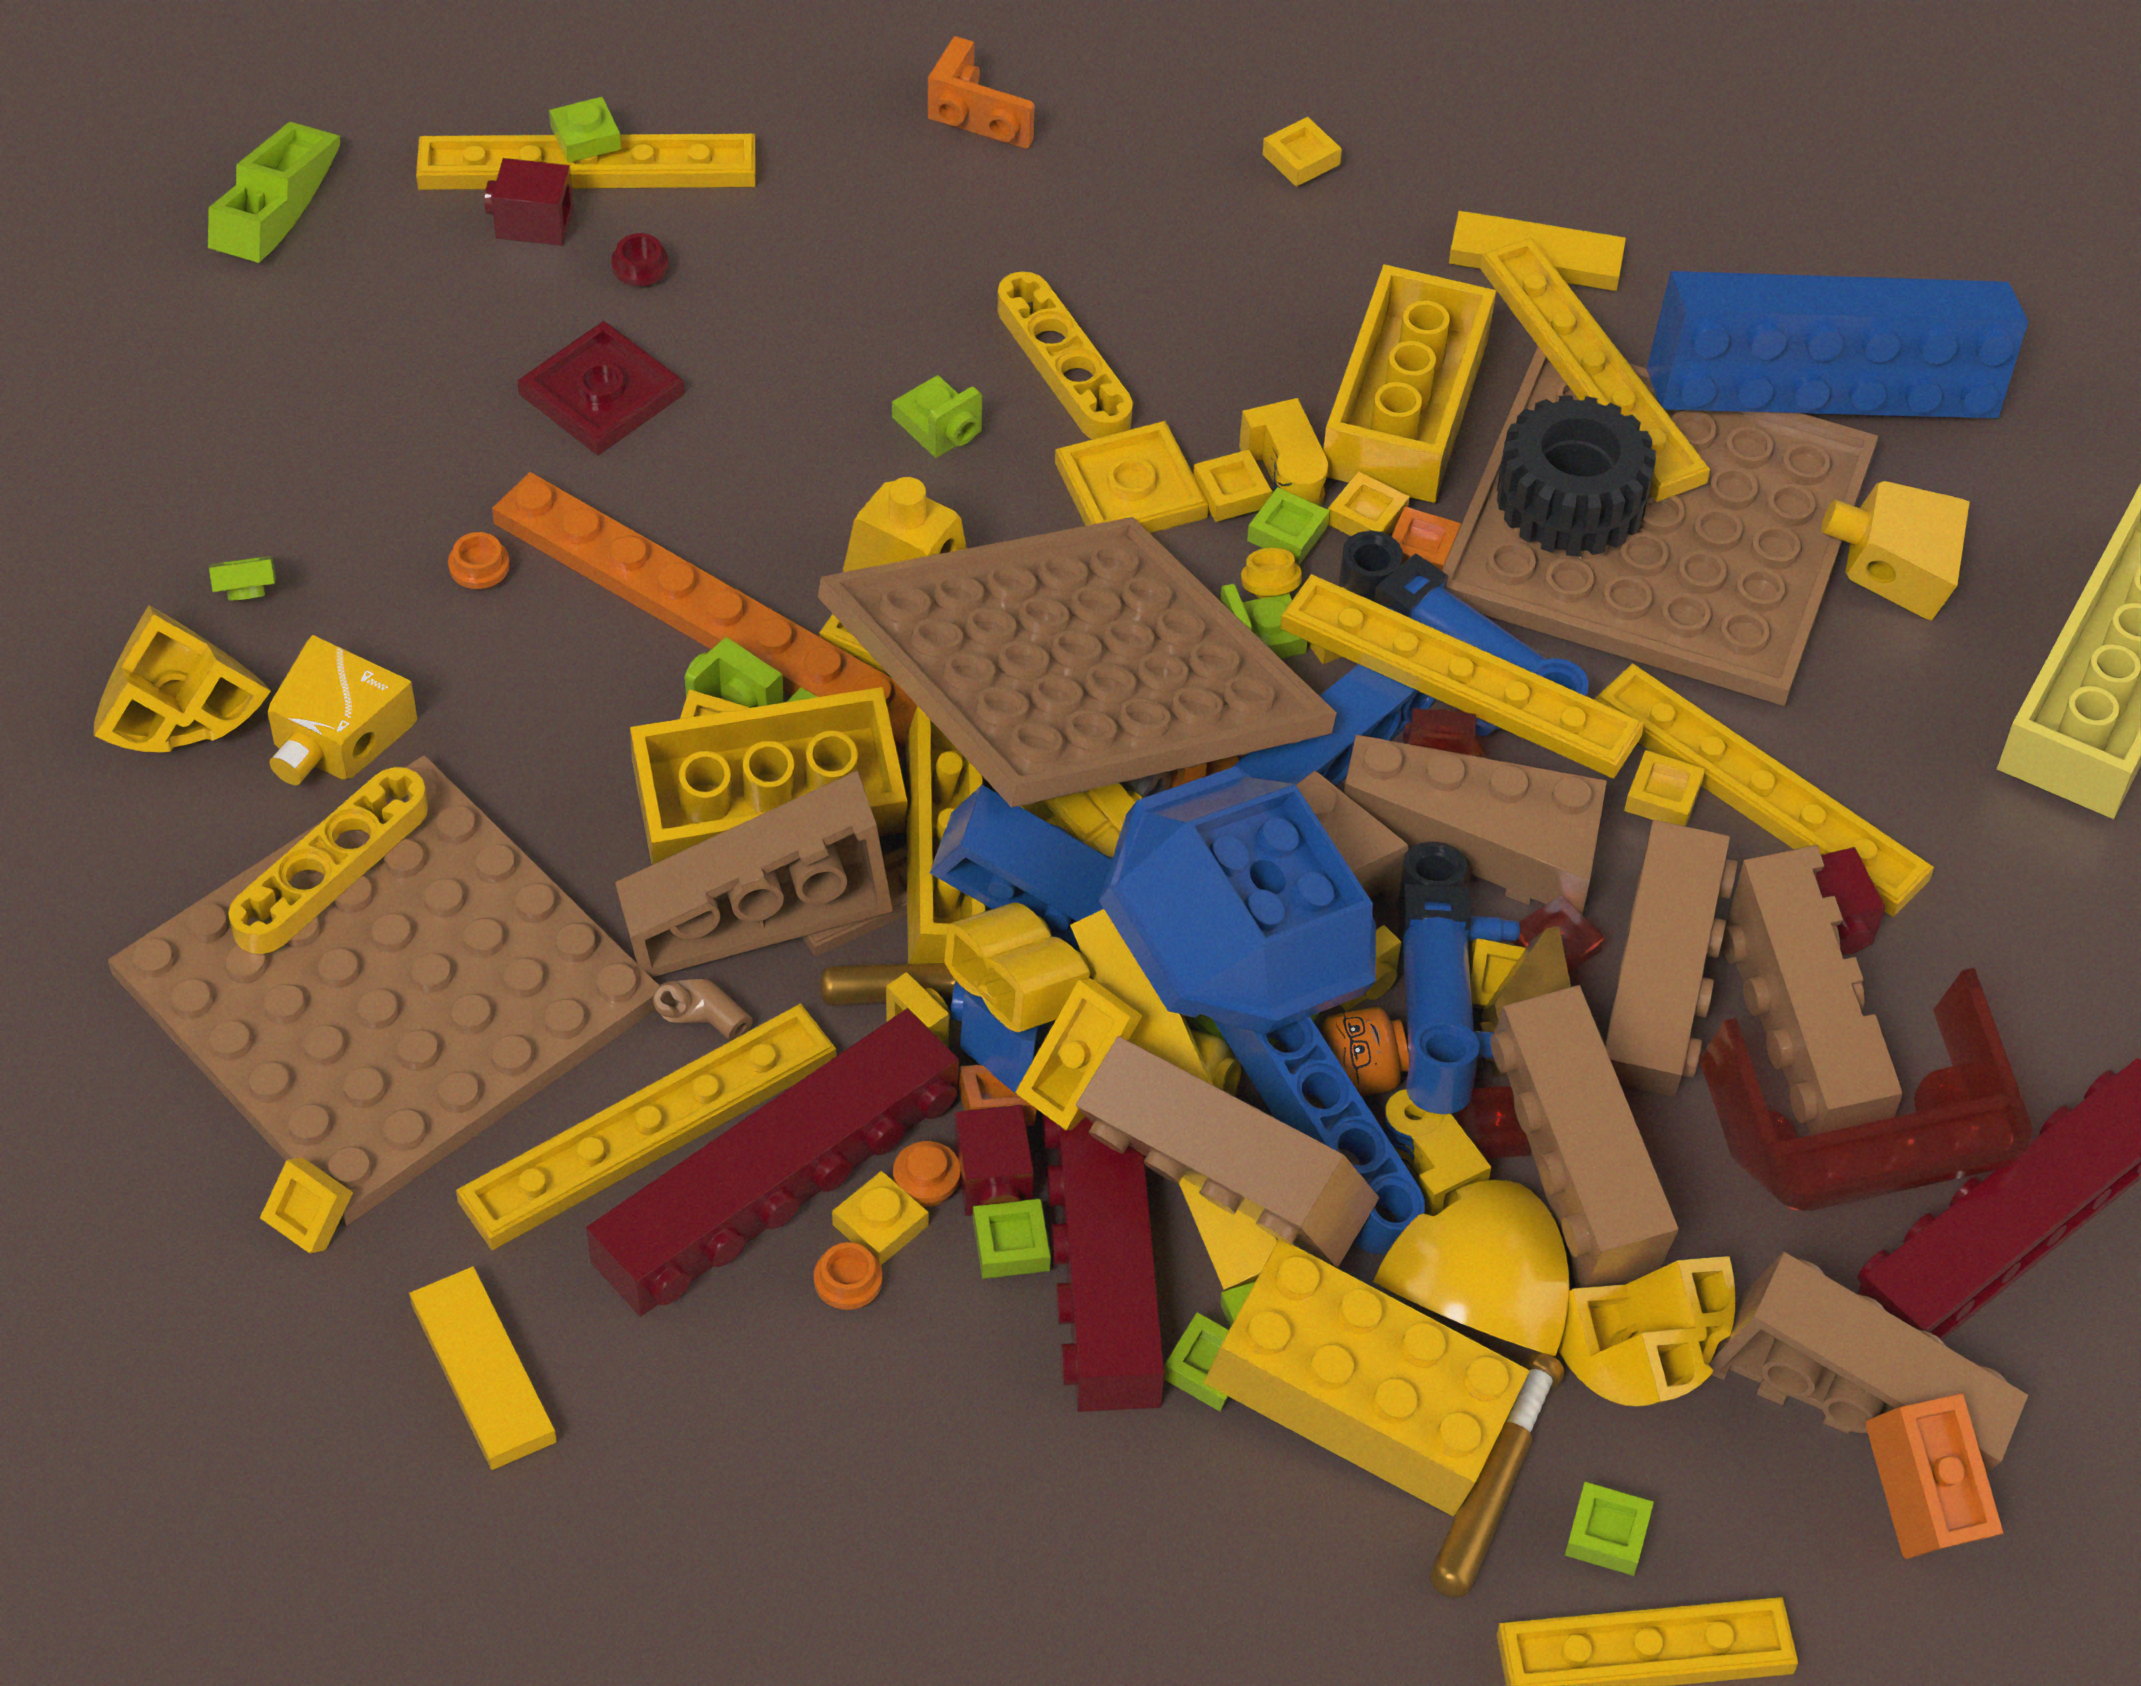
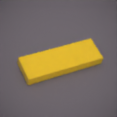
[1449,210,1626,291]
[409,1266,557,1471]

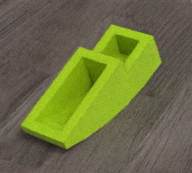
[208,121,340,263]

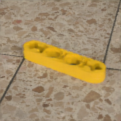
[997,271,1133,439]
[228,767,428,954]

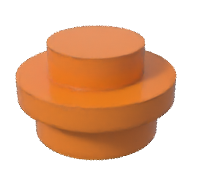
[448,532,510,589]
[893,1141,961,1207]
[814,1242,883,1310]

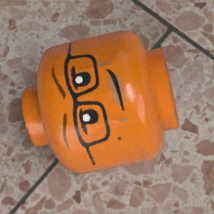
[1322,1007,1409,1097]

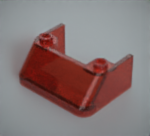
[1699,968,2033,1211]

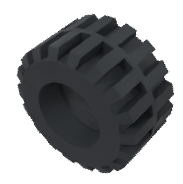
[1497,395,1656,556]

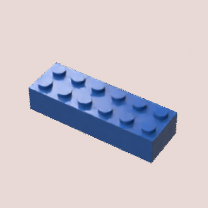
[1647,271,2029,418]

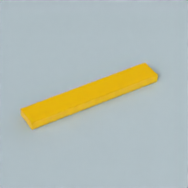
[416,134,756,190]
[1479,237,1710,502]
[1281,574,1644,779]
[1595,663,1934,917]
[1070,909,1278,1290]
[456,1003,837,1251]

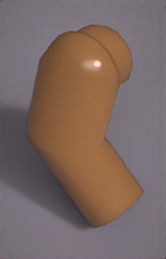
[653,979,753,1041]

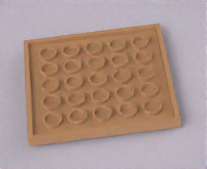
[1442,346,1879,706]
[818,517,1336,807]
[108,755,660,1227]

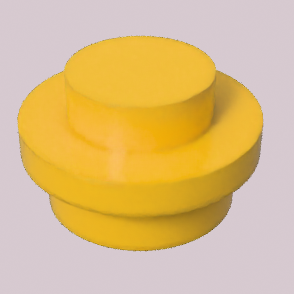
[1241,548,1302,599]

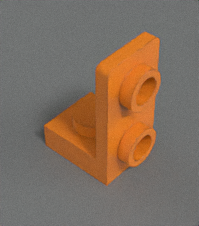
[928,36,1034,149]

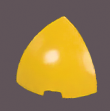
[93,605,271,753]
[1373,1180,1569,1356]
[1558,1256,1735,1406]

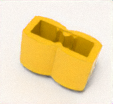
[944,902,1091,1032]

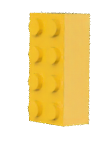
[1323,264,1496,503]
[630,687,907,865]
[1204,1239,1530,1517]

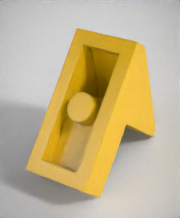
[1015,978,1143,1130]

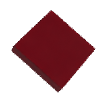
[517,321,684,456]

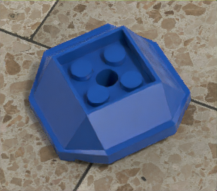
[1099,766,1376,1034]

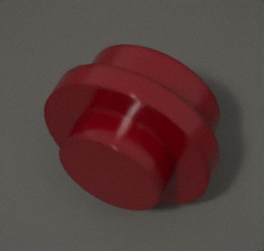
[611,233,669,286]

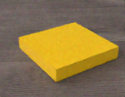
[1055,421,1209,533]

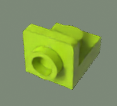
[892,375,982,458]
[1220,583,1308,659]
[685,637,784,708]

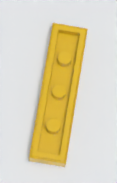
[1496,1597,1798,1686]

